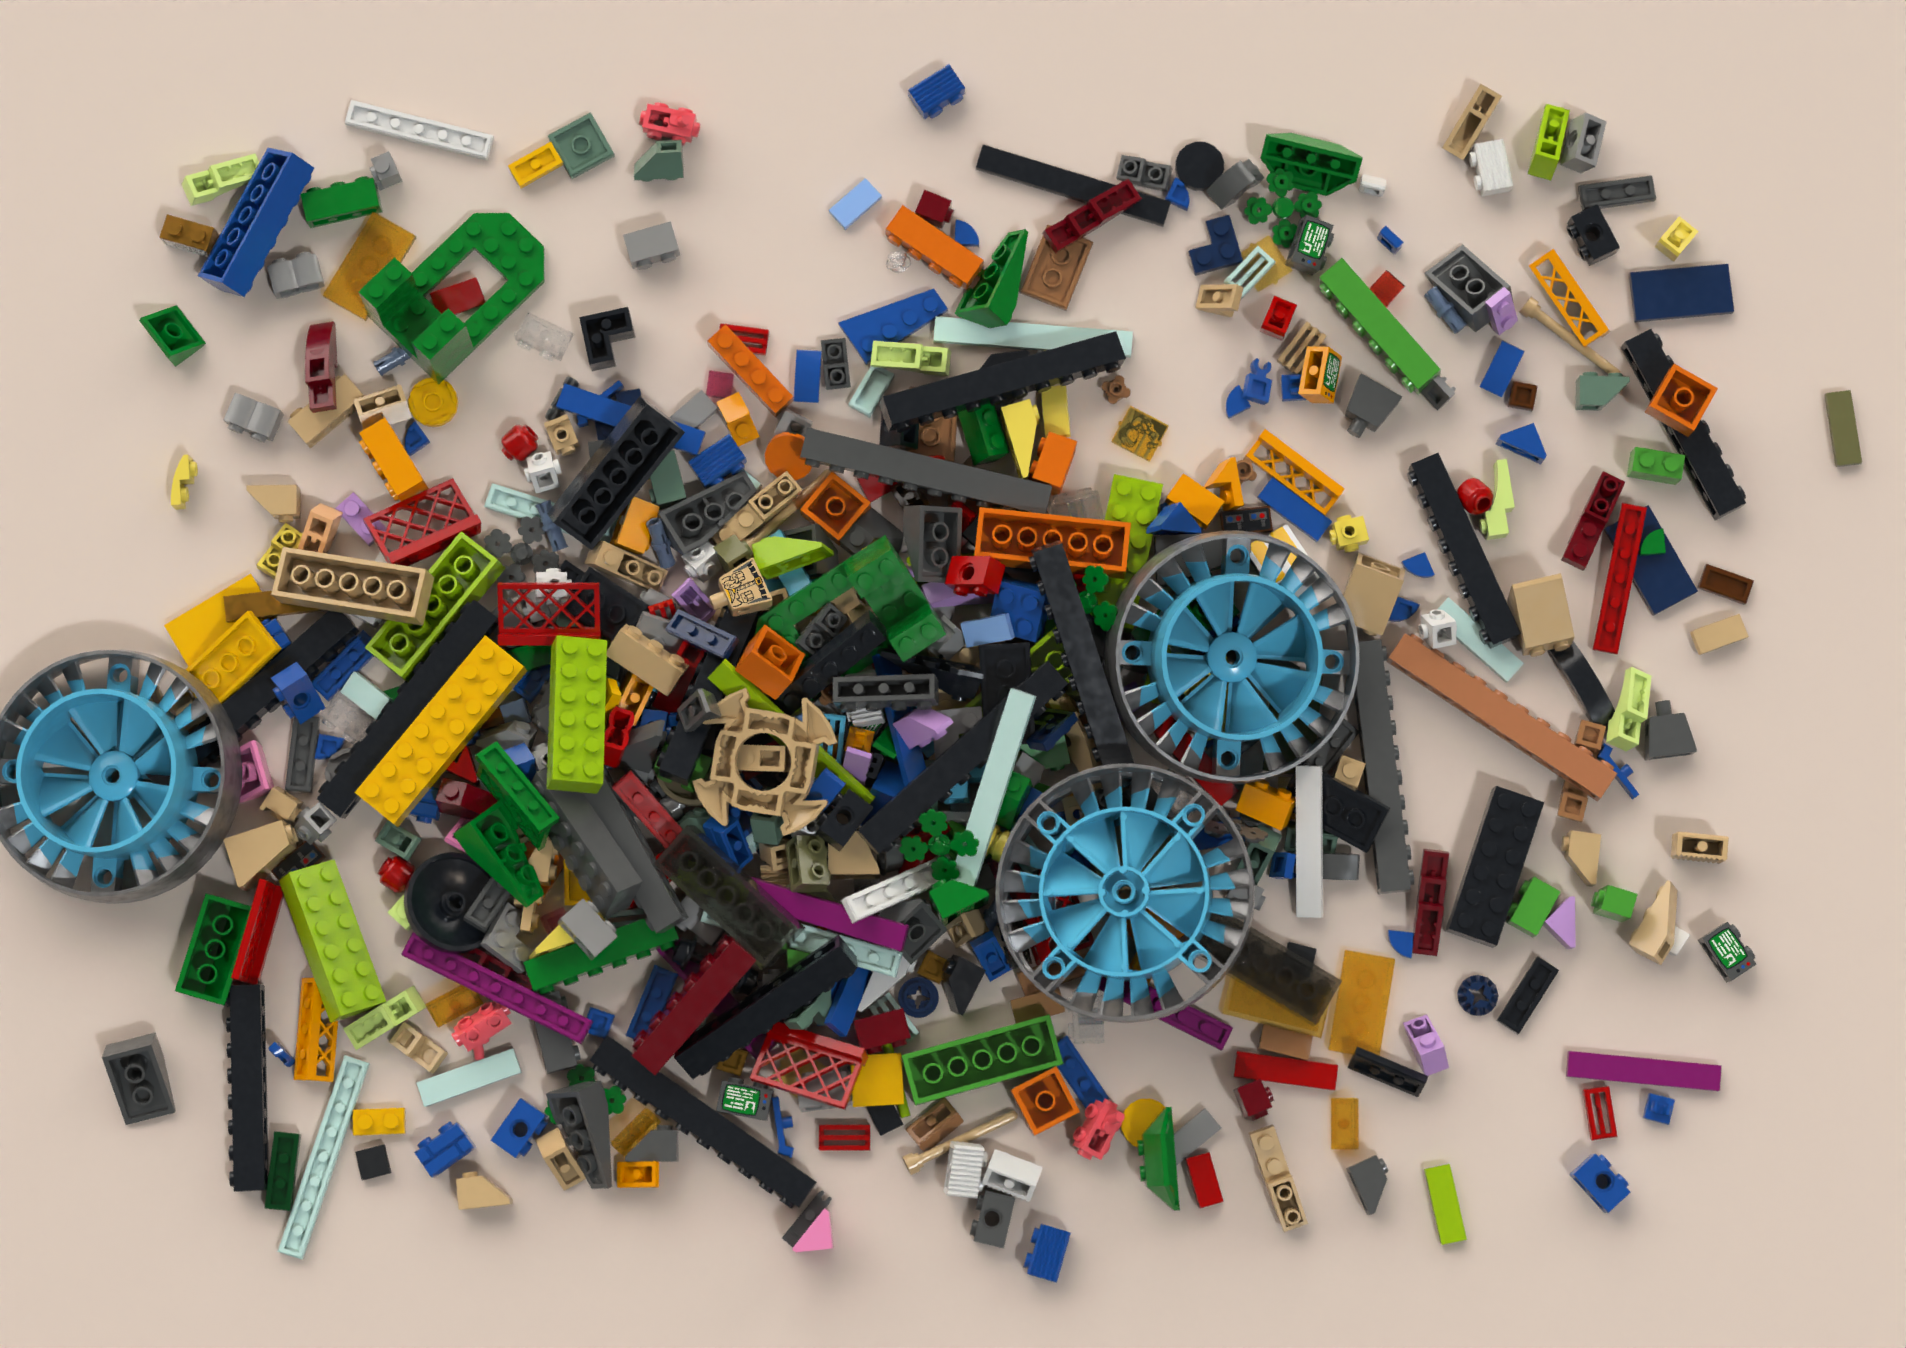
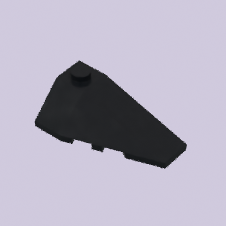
[877,647,983,702]

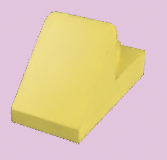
[1655,216,1699,261]

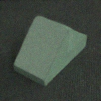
[375,820,422,862]
[783,990,831,1030]

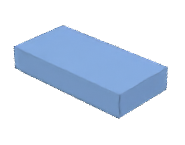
[829,178,882,230]
[960,613,1015,648]

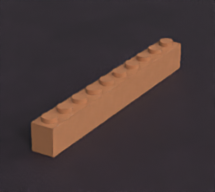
[1387,633,1617,802]

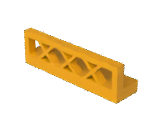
[1529,249,1610,347]
[1245,429,1345,516]
[293,978,338,1082]

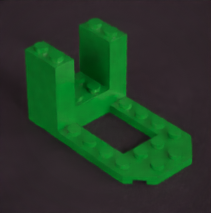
[358,213,545,384]
[754,535,947,701]

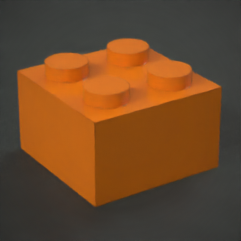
[1645,364,1718,437]
[1028,431,1077,497]
[800,472,871,546]
[735,625,805,700]
[1010,1066,1080,1136]

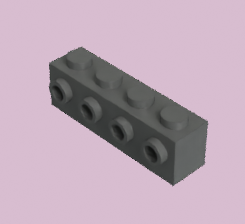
[833,674,939,712]

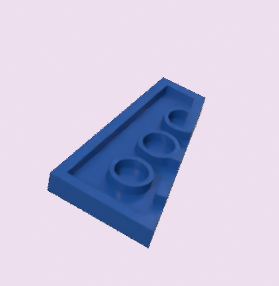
[838,289,948,365]

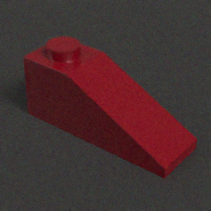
[435,778,498,820]

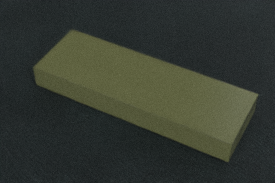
[1824,390,1862,467]

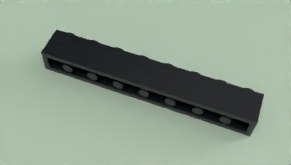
[1621,329,1746,520]
[1407,453,1521,649]
[656,606,761,787]
[716,610,887,745]
[674,935,858,1079]
[226,984,269,1192]

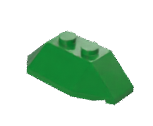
[1260,133,1363,196]
[1137,1107,1180,1211]

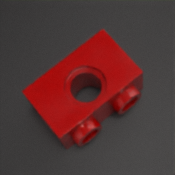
[944,556,1005,597]

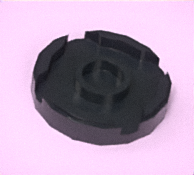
[1175,142,1224,191]

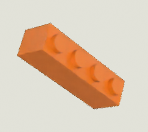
[886,205,984,290]
[707,324,794,418]

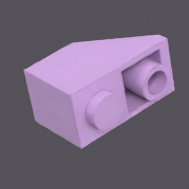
[893,708,954,749]
[1403,1014,1449,1076]

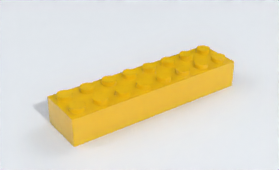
[354,635,527,827]

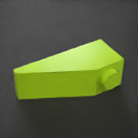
[1527,104,1570,181]
[752,536,834,580]

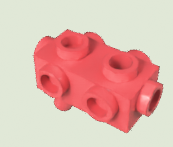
[639,102,700,145]
[451,1001,512,1060]
[1073,1099,1125,1160]

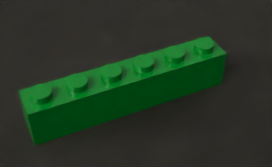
[523,918,679,995]

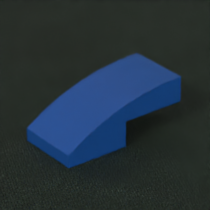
[1480,340,1525,397]
[794,349,822,403]

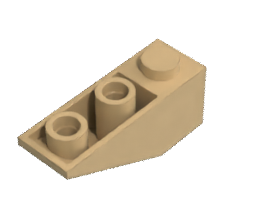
[584,541,668,592]
[1629,880,1678,965]

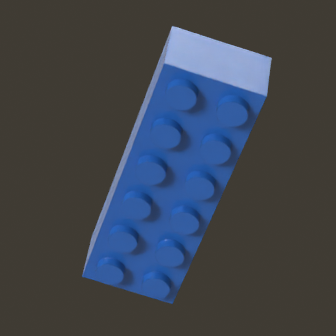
[198,148,314,297]

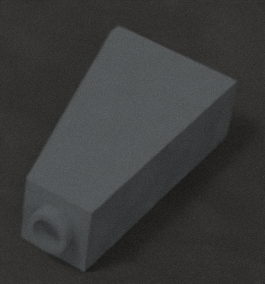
[1154,533,1251,588]

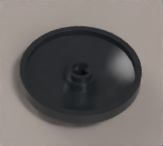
[404,852,492,954]

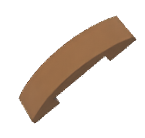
[1557,720,1606,823]

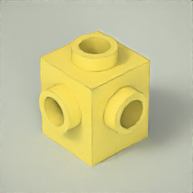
[1329,515,1369,553]

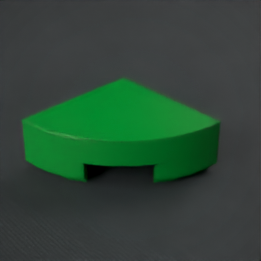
[1639,528,1666,556]

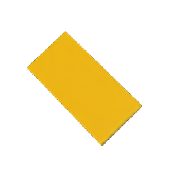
[164,574,276,667]
[185,611,282,704]

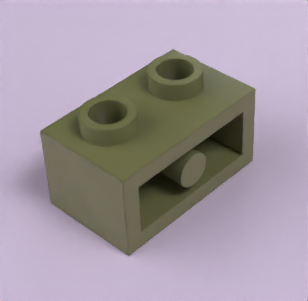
[713,534,752,574]
[785,835,831,893]

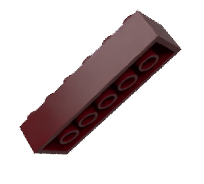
[632,931,757,1075]

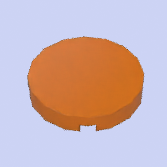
[765,432,812,481]

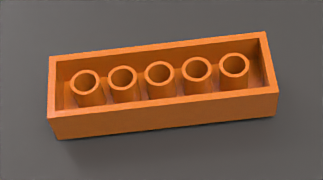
[974,507,1131,579]

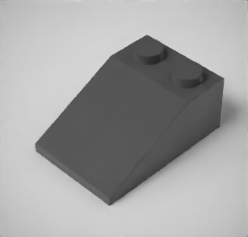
[1425,245,1514,332]
[903,505,962,583]
[102,1032,176,1125]

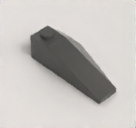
[657,470,757,555]
[546,1081,612,1189]

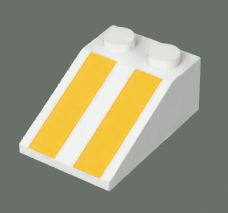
[1250,524,1319,612]

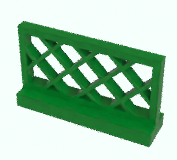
[475,741,560,851]

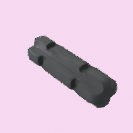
[545,377,579,421]

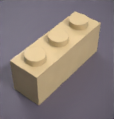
[287,374,364,449]
[607,624,689,697]

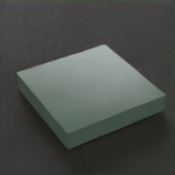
[548,112,615,179]

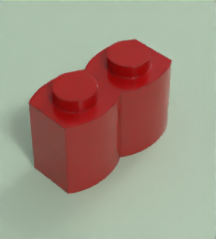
[604,707,634,768]

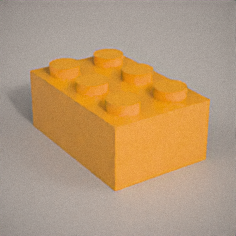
[359,417,429,501]

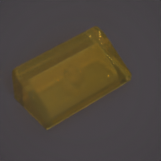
[425,985,484,1028]
[1331,1098,1359,1150]
[611,1108,661,1157]

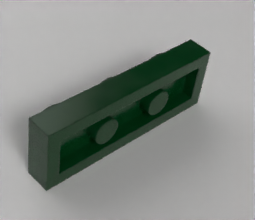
[264,1131,301,1211]

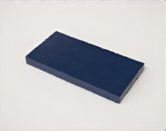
[1629,264,1734,322]
[1604,505,1698,616]

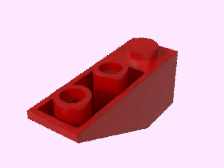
[652,641,707,715]

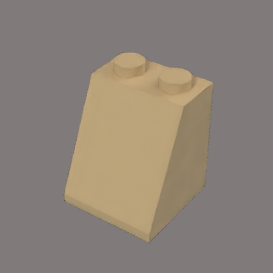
[1342,552,1405,636]
[1507,573,1575,657]
[828,813,880,879]
[223,820,299,892]

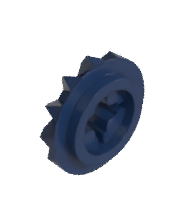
[1457,975,1499,1016]
[898,977,939,1018]

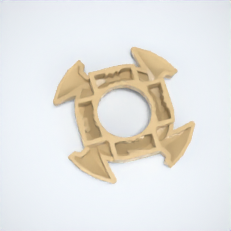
[692,688,838,836]

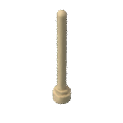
[1519,296,1620,374]
[743,469,832,558]
[902,1111,1018,1175]

